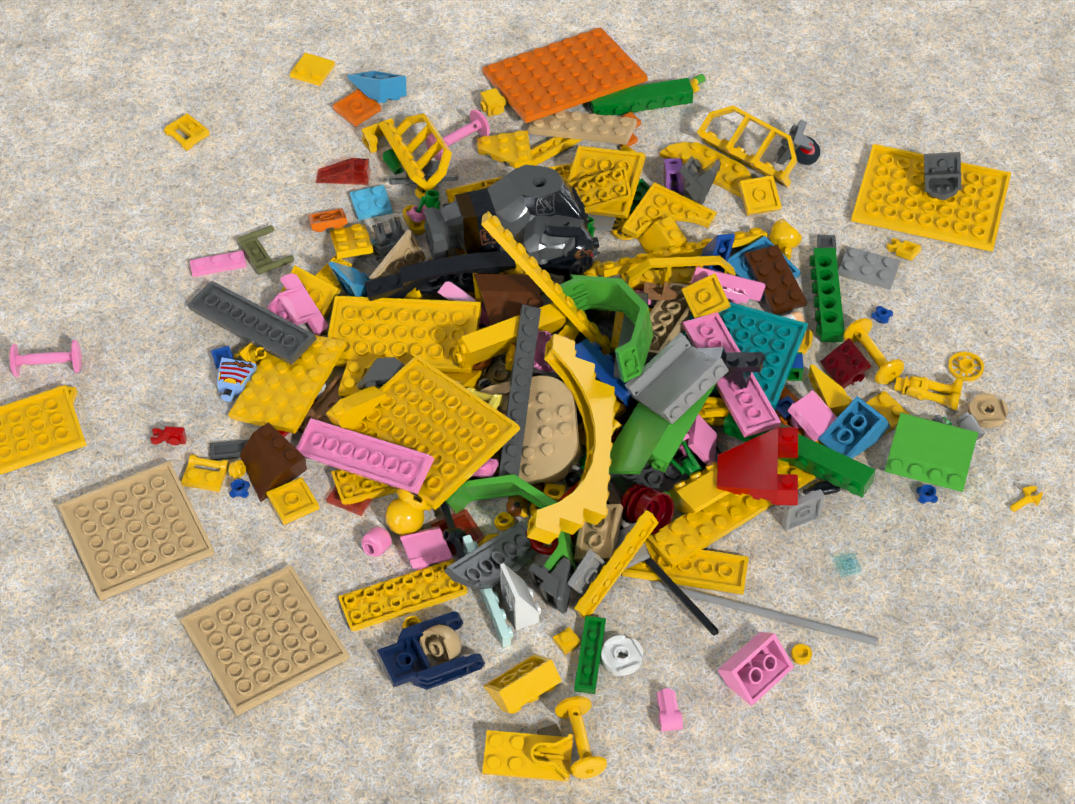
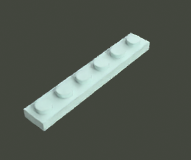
[463,535,513,648]

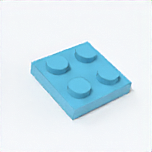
[350,185,393,220]

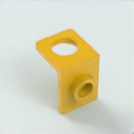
[544,483,566,502]

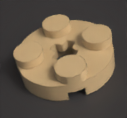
[968,393,1008,428]

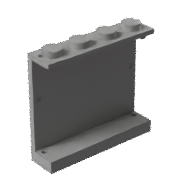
[625,333,729,424]

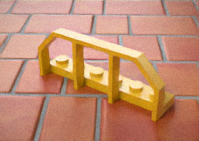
[696,105,797,188]
[379,113,452,191]
[619,256,736,289]

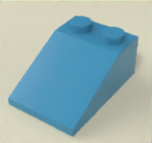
[348,71,407,103]
[328,261,370,297]
[818,396,891,459]

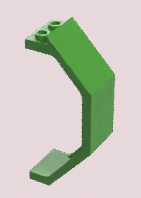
[560,274,653,383]
[445,474,576,574]

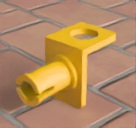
[233,343,267,365]

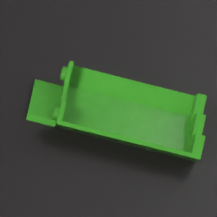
[609,383,716,474]

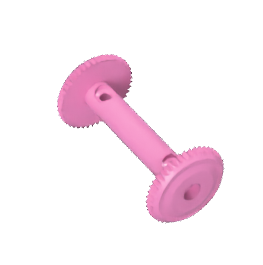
[426,109,490,161]
[9,340,82,377]

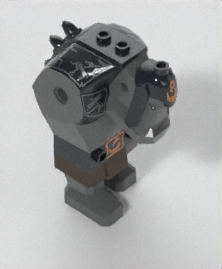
[423,165,599,265]

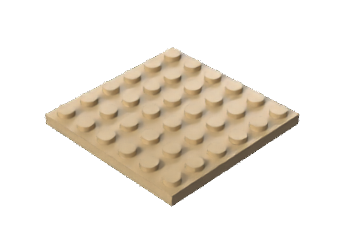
[58,461,215,601]
[180,565,349,716]

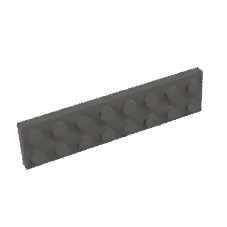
[187,281,317,365]

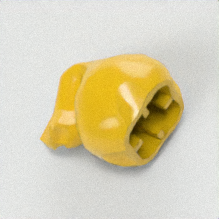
[769,219,802,260]

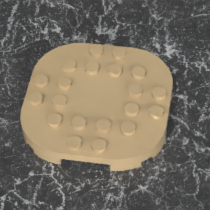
[471,376,581,485]

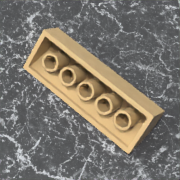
[647,282,692,357]

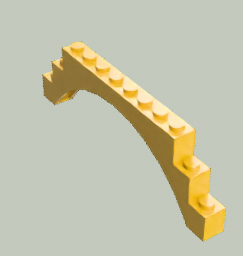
[527,334,616,544]

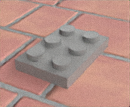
[838,246,900,290]

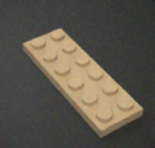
[528,110,637,145]

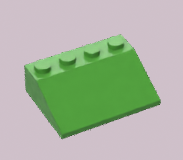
[885,413,978,492]

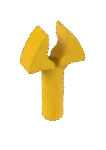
[1010,486,1043,512]

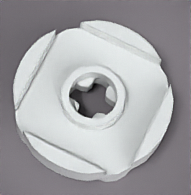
[601,635,643,676]

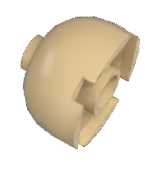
[419,625,461,665]

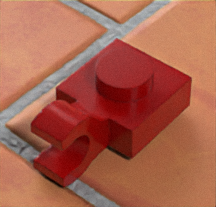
[150,426,187,446]

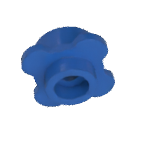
[871,306,893,324]
[229,479,250,498]
[916,484,938,504]

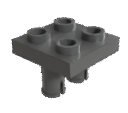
[370,217,406,256]

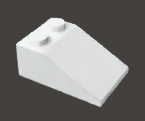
[500,563,541,630]

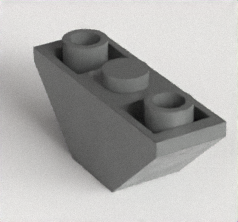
[357,357,405,389]

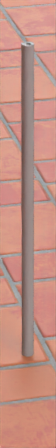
[654,581,878,646]

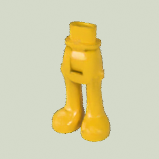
[894,376,964,411]

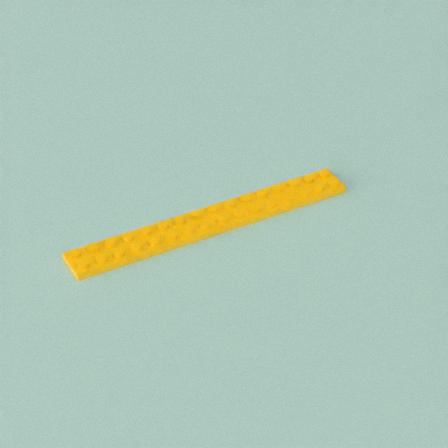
[647,391,911,569]

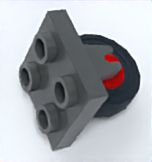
[777,119,821,165]

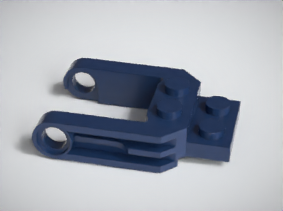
[377,611,485,690]

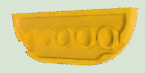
[659,142,752,198]

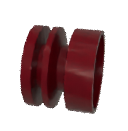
[621,484,674,534]

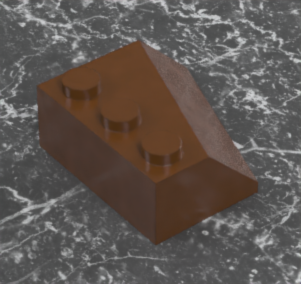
[474,274,544,326]
[240,422,307,502]

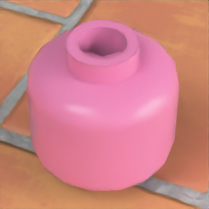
[362,527,392,557]

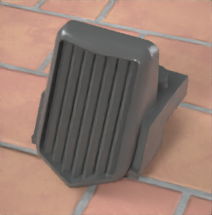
[924,152,961,200]
[679,156,721,205]
[528,557,574,614]

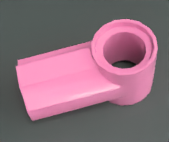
[657,688,683,732]

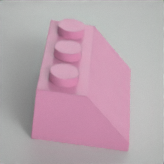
[718,632,794,706]

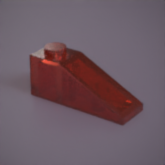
[316,158,370,185]

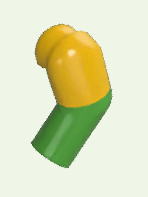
[690,74,706,93]

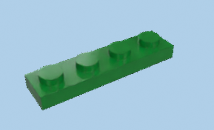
[574,616,606,694]

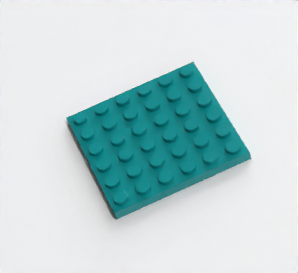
[683,302,808,410]

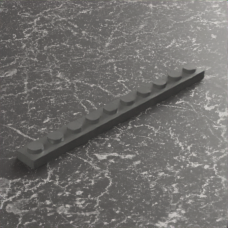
[497,304,541,477]

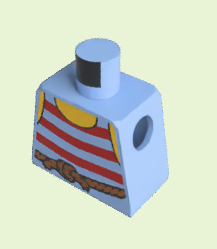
[217,357,257,402]

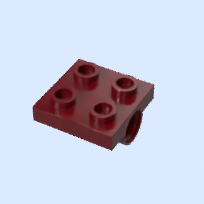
[820,338,872,389]

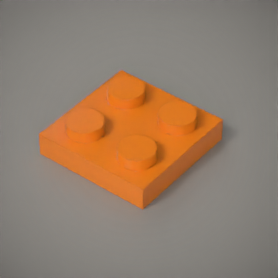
[333,89,381,127]
[308,208,348,232]

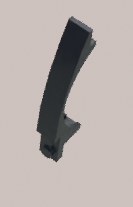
[365,251,517,301]
[644,347,765,388]

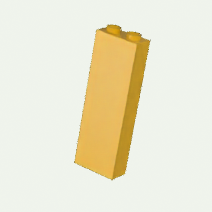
[453,302,568,369]

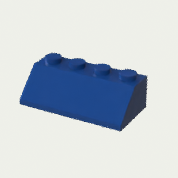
[575,339,637,410]

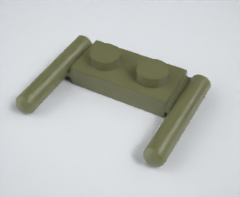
[236,225,294,275]

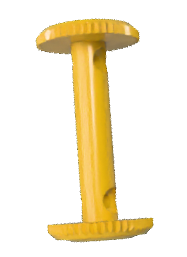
[843,318,904,384]
[555,696,607,779]

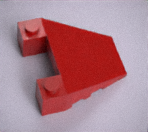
[717,427,798,505]

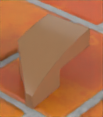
[643,281,679,300]

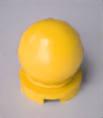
[385,488,432,536]

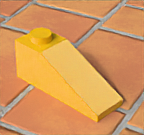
[808,364,852,417]
[326,386,387,431]

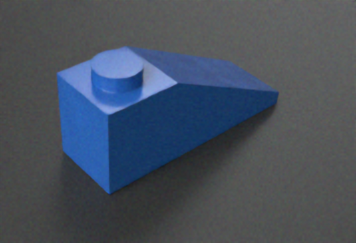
[701,234,735,273]

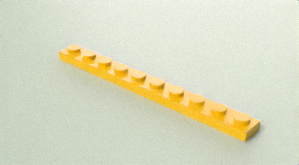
[481,211,611,355]
[596,227,768,277]

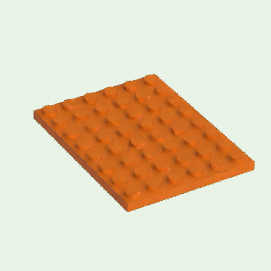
[482,27,648,123]

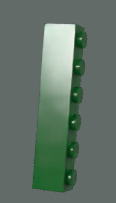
[589,78,693,116]

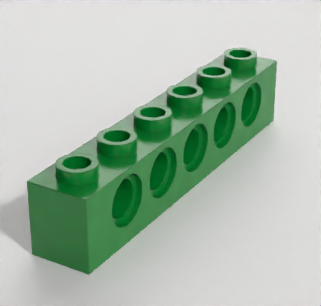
[809,248,845,342]

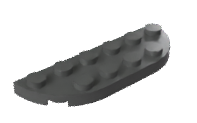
[444,520,534,589]

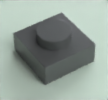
[817,235,837,249]

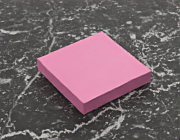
[688,414,717,465]

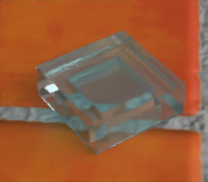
[835,553,861,577]

